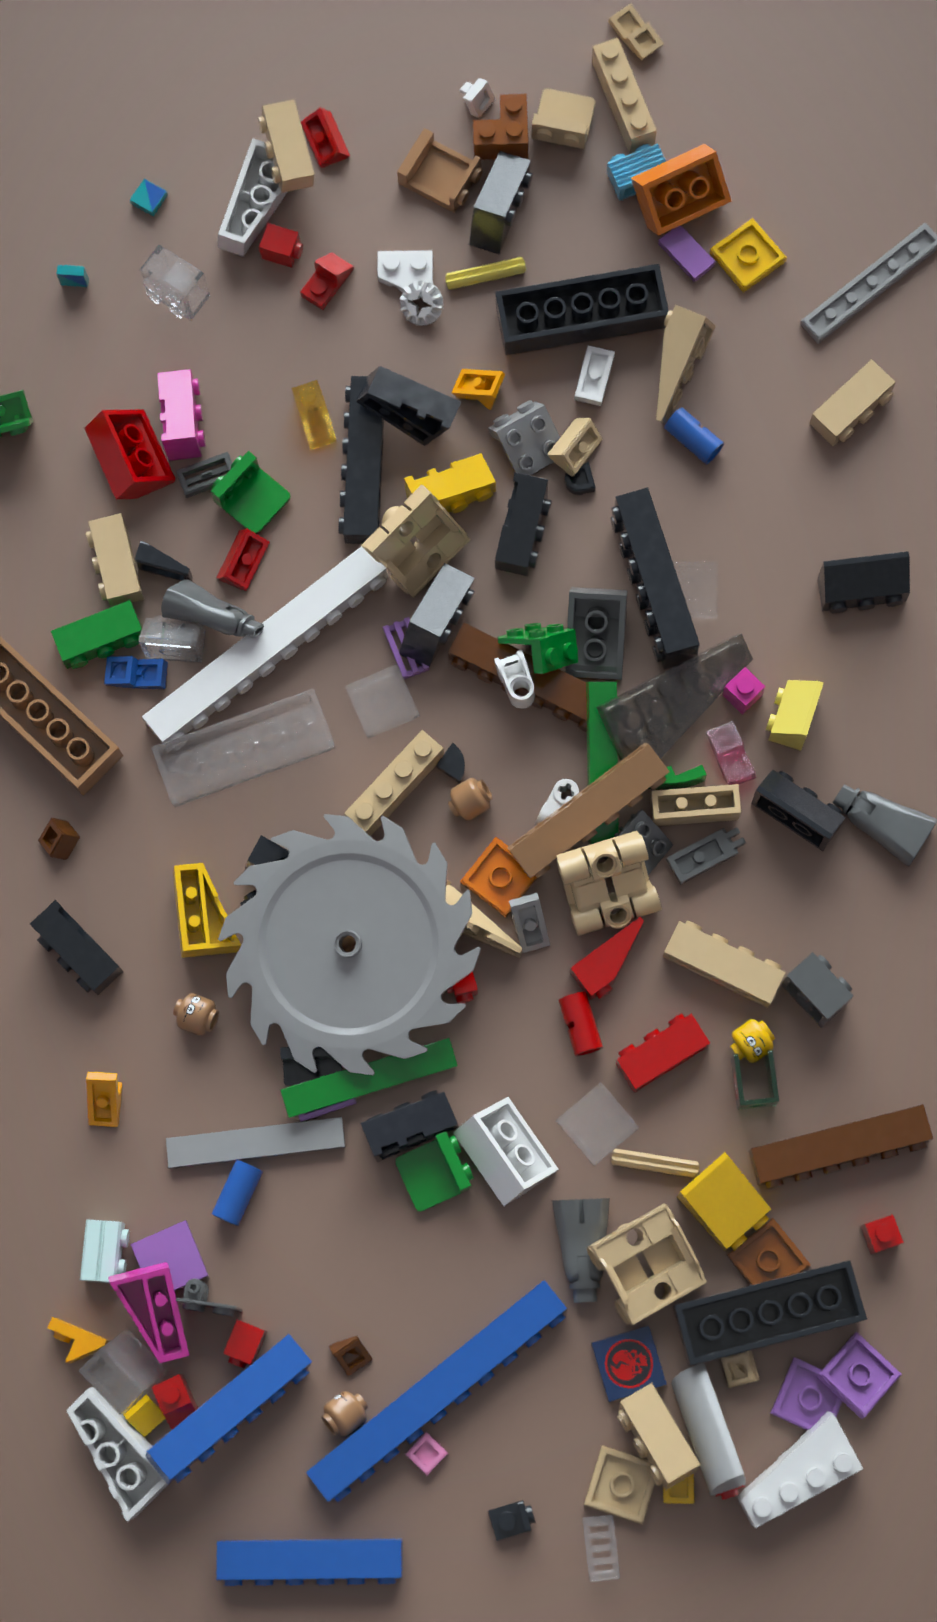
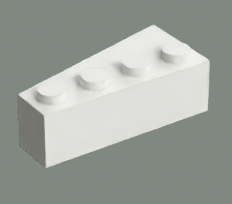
[218,138,287,256]
[66,1386,167,1522]
[737,1411,863,1528]

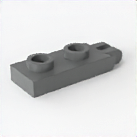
[666,828,746,885]

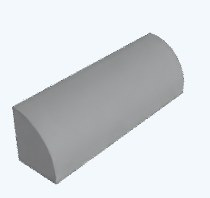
[671,1362,746,1496]

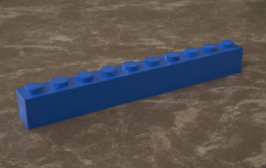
[306,1280,567,1502]

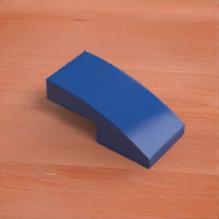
[104,656,168,689]

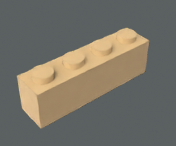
[592,38,657,154]
[344,730,444,836]
[663,921,786,1008]

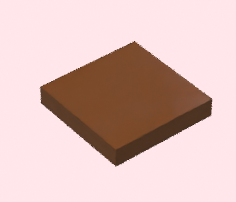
[727,1218,811,1286]

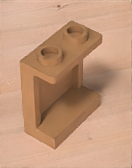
[397,128,483,213]

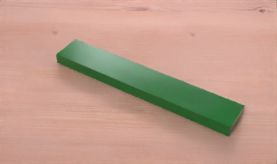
[586,682,619,845]
[280,1038,458,1118]

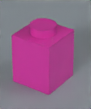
[722,667,766,715]

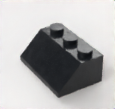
[817,551,910,614]
[751,770,845,851]

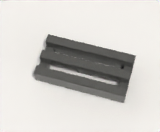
[176,452,232,498]

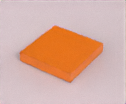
[460,837,537,918]

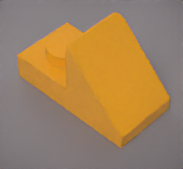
[451,369,505,410]
[86,1072,122,1127]
[47,1317,111,1364]

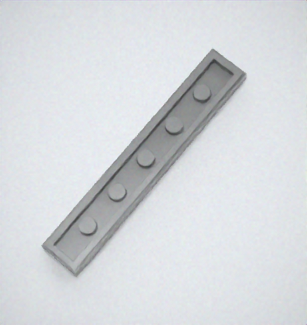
[800,223,937,344]
[166,1117,345,1169]

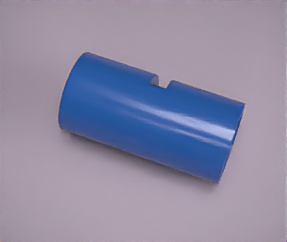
[664,407,724,465]
[211,1159,263,1226]

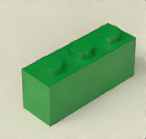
[51,600,146,669]

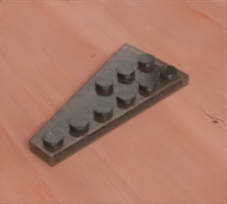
[596,634,753,761]

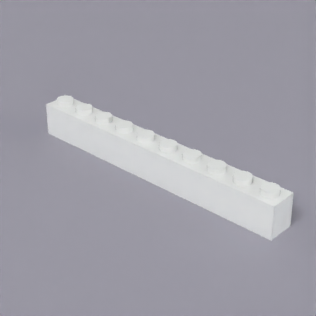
[142,546,388,749]

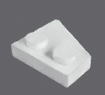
[378,250,433,303]

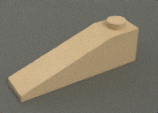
[656,305,716,424]
[446,880,522,958]

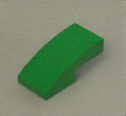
[648,765,707,790]

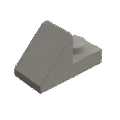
[509,893,550,953]

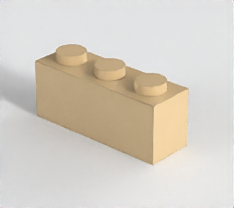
[258,99,315,193]
[810,359,895,446]
[86,513,144,607]
[650,784,741,826]

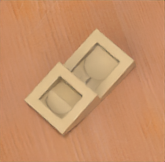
[608,3,664,60]

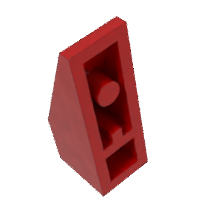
[570,916,644,1000]

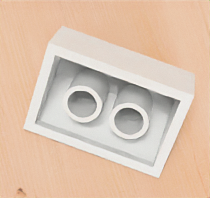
[453,1097,559,1206]

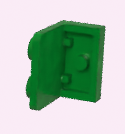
[0,389,33,437]
[211,451,291,534]
[498,623,578,674]
[395,1131,474,1212]

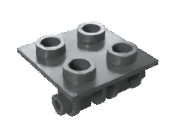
[603,809,673,875]
[176,1279,242,1317]

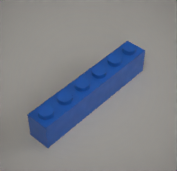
[145,1334,312,1485]
[216,1538,403,1586]

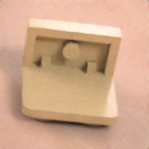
[532,89,595,149]

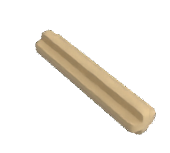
[611,1149,699,1178]

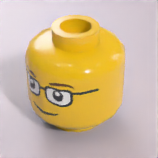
[730,1019,775,1063]

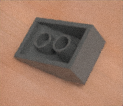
[565,587,628,680]

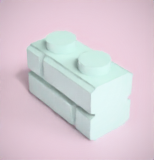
[80,1219,129,1283]

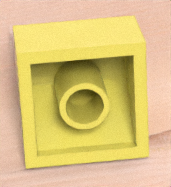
[766,680,824,750]

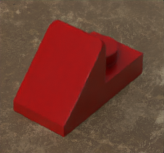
[300,252,354,310]

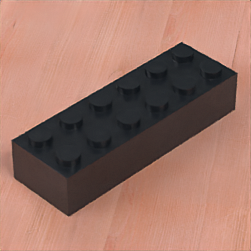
[495,264,669,356]
[610,487,700,670]
[673,1260,867,1366]

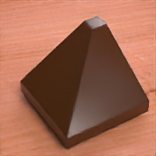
[329,1336,373,1376]

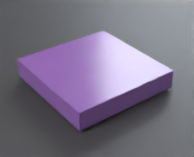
[131,1220,209,1291]
[816,1332,901,1419]
[770,1357,842,1430]

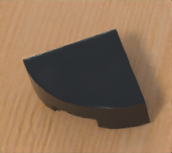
[436,743,465,783]

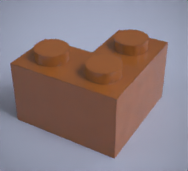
[473,93,528,160]

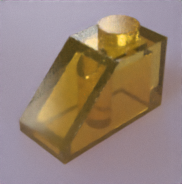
[291,380,337,450]

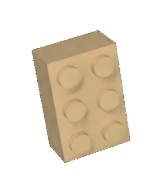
[617,1383,700,1490]

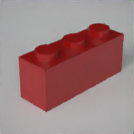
[616,1013,710,1093]

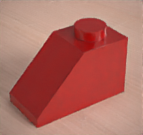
[152,1374,198,1430]

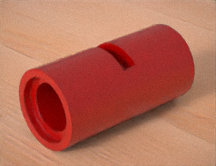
[558,991,603,1056]

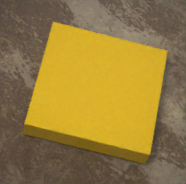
[709,218,787,293]

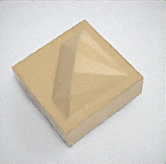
[721,1350,760,1388]

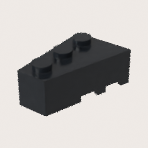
[356,366,461,446]
[30,900,124,995]

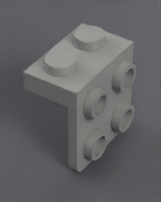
[488,400,560,475]

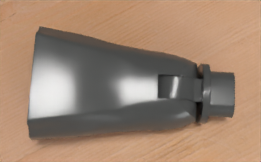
[161,578,264,638]
[833,784,937,867]
[552,1198,610,1303]

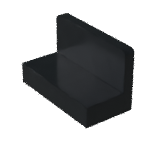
[280,1047,342,1086]

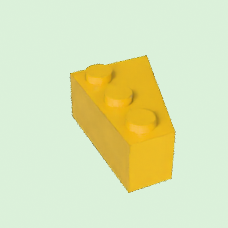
[404,453,496,513]
[173,863,241,958]

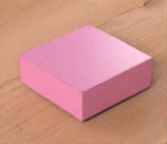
[405,1432,448,1476]

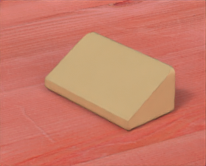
[548,418,603,476]

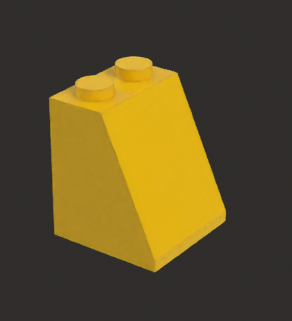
[677,1152,771,1251]

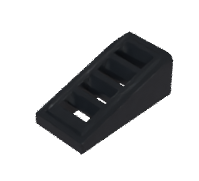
[134,541,193,581]

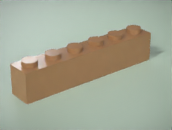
[507,743,670,878]

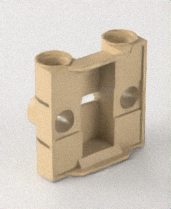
[361,484,470,597]
[556,831,662,936]
[586,1204,707,1325]

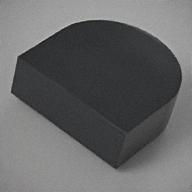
[565,462,596,495]

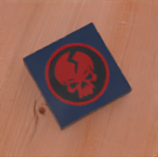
[591,1326,667,1402]

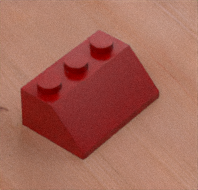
[84,409,176,500]

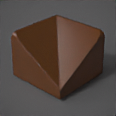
[38,818,80,860]

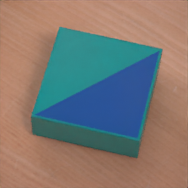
[130,178,168,217]
[56,265,89,287]

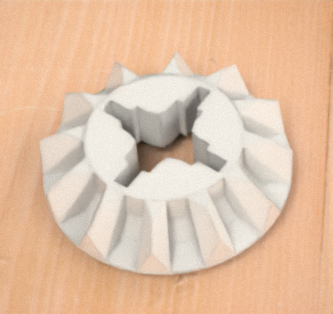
[400,281,443,325]

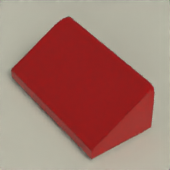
[300,107,350,168]
[216,528,270,591]

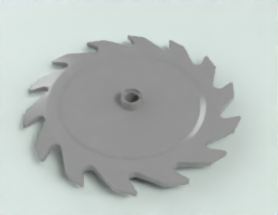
[218,814,481,1075]

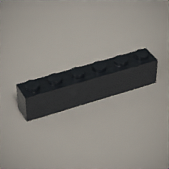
[338,376,384,544]

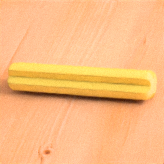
[445,257,526,290]

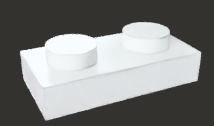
[575,346,615,406]

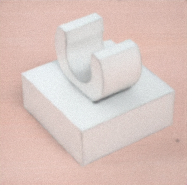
[460,78,495,118]

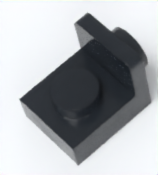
[488,1500,536,1541]

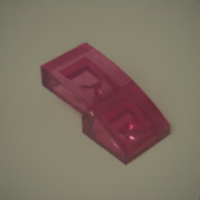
[706,721,756,785]

